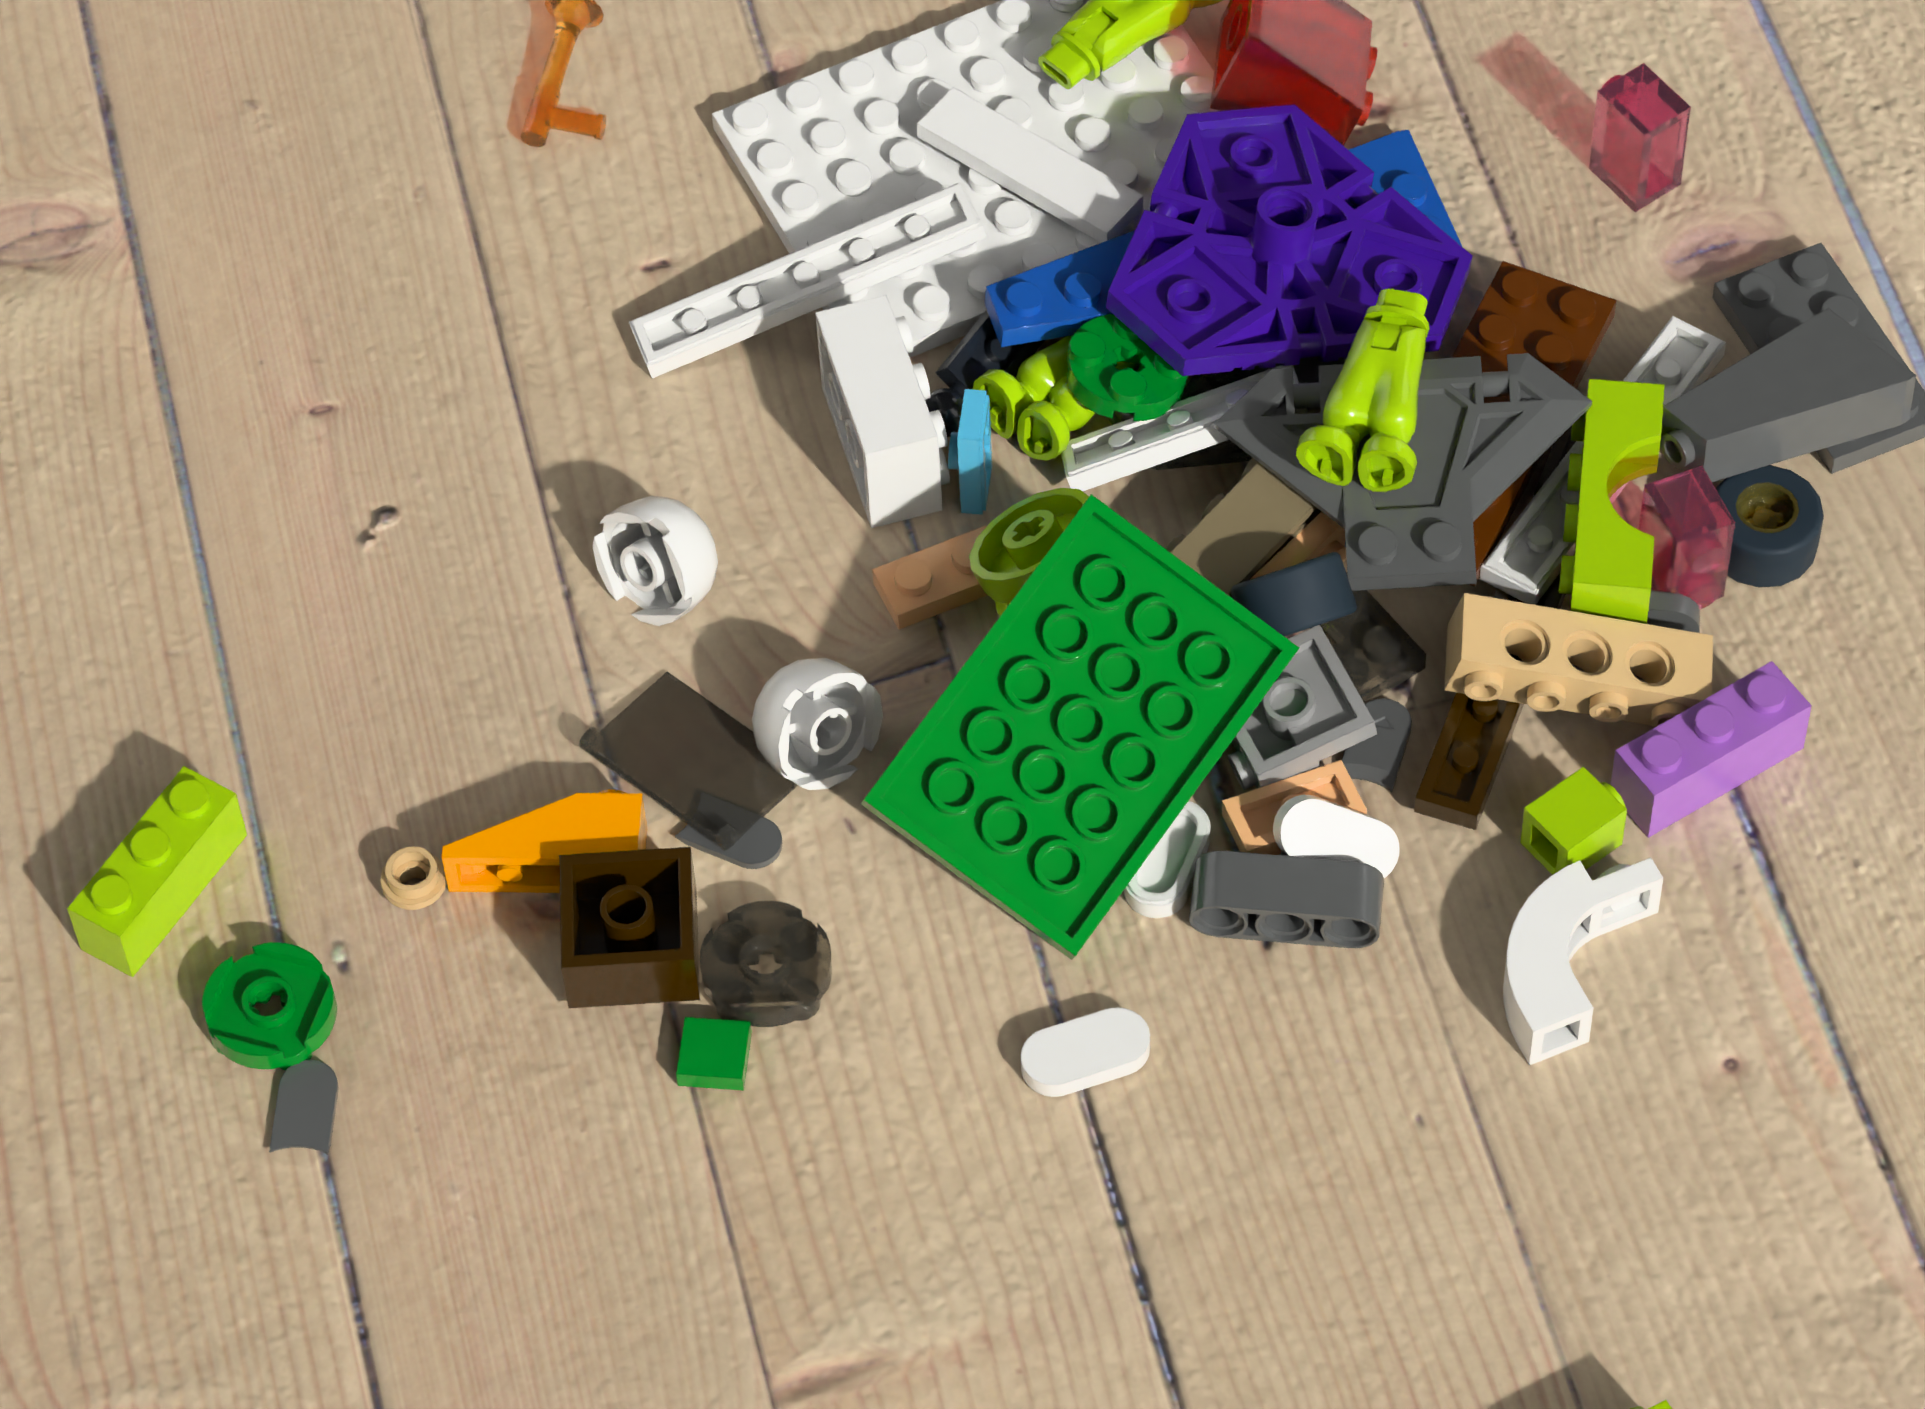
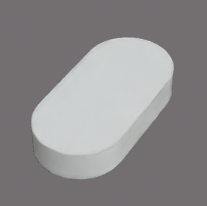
[1273,795,1399,878]
[1124,801,1211,918]
[1021,1007,1150,1097]

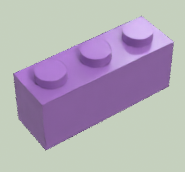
[1611,661,1812,838]

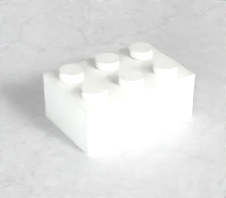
[815,295,950,528]

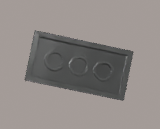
[1712,243,1925,474]

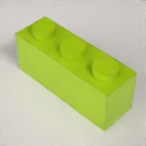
[67,766,247,978]

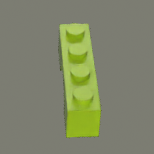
[1559,379,1665,624]

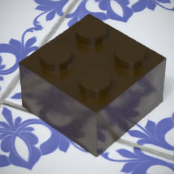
[559,847,700,1009]

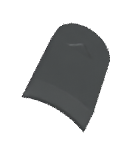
[1342,699,1412,792]
[675,793,782,869]
[269,1060,339,1155]

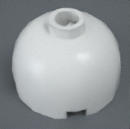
[593,496,718,626]
[752,658,883,790]

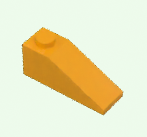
[441,789,647,893]

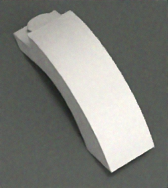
[1503,858,1663,1066]

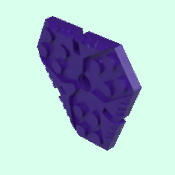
[1106,104,1473,376]

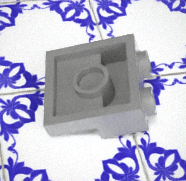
[1228,625,1377,790]

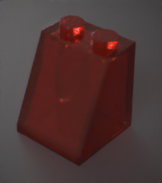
[1210,0,1378,146]

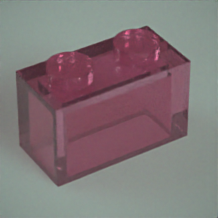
[1589,63,1691,212]
[1638,466,1735,609]

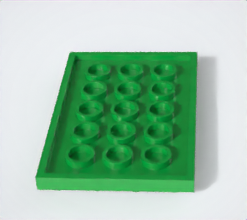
[861,494,1299,960]

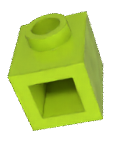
[1520,767,1627,875]

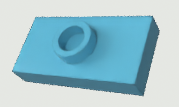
[948,389,993,515]

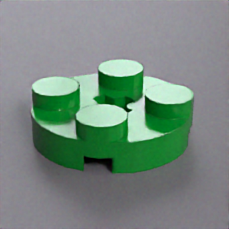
[1066,314,1188,421]
[202,942,337,1071]

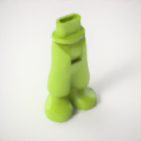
[1038,0,1223,89]
[1296,289,1429,492]
[973,335,1138,461]

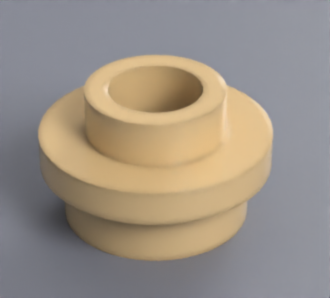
[381,846,446,910]

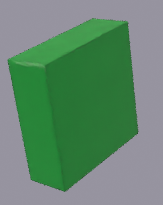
[676,1017,752,1091]

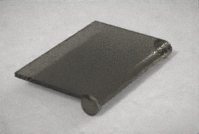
[579,671,798,851]

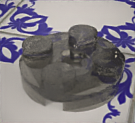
[699,901,833,1027]

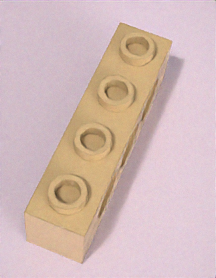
[1444,593,1713,728]

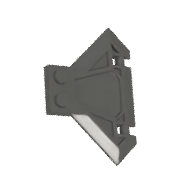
[1214,353,1592,591]

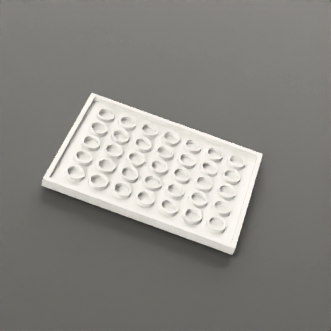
[712,0,1239,358]

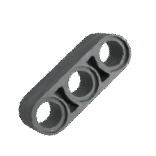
[1189,851,1384,948]

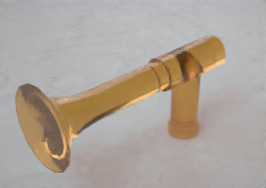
[520,0,606,147]

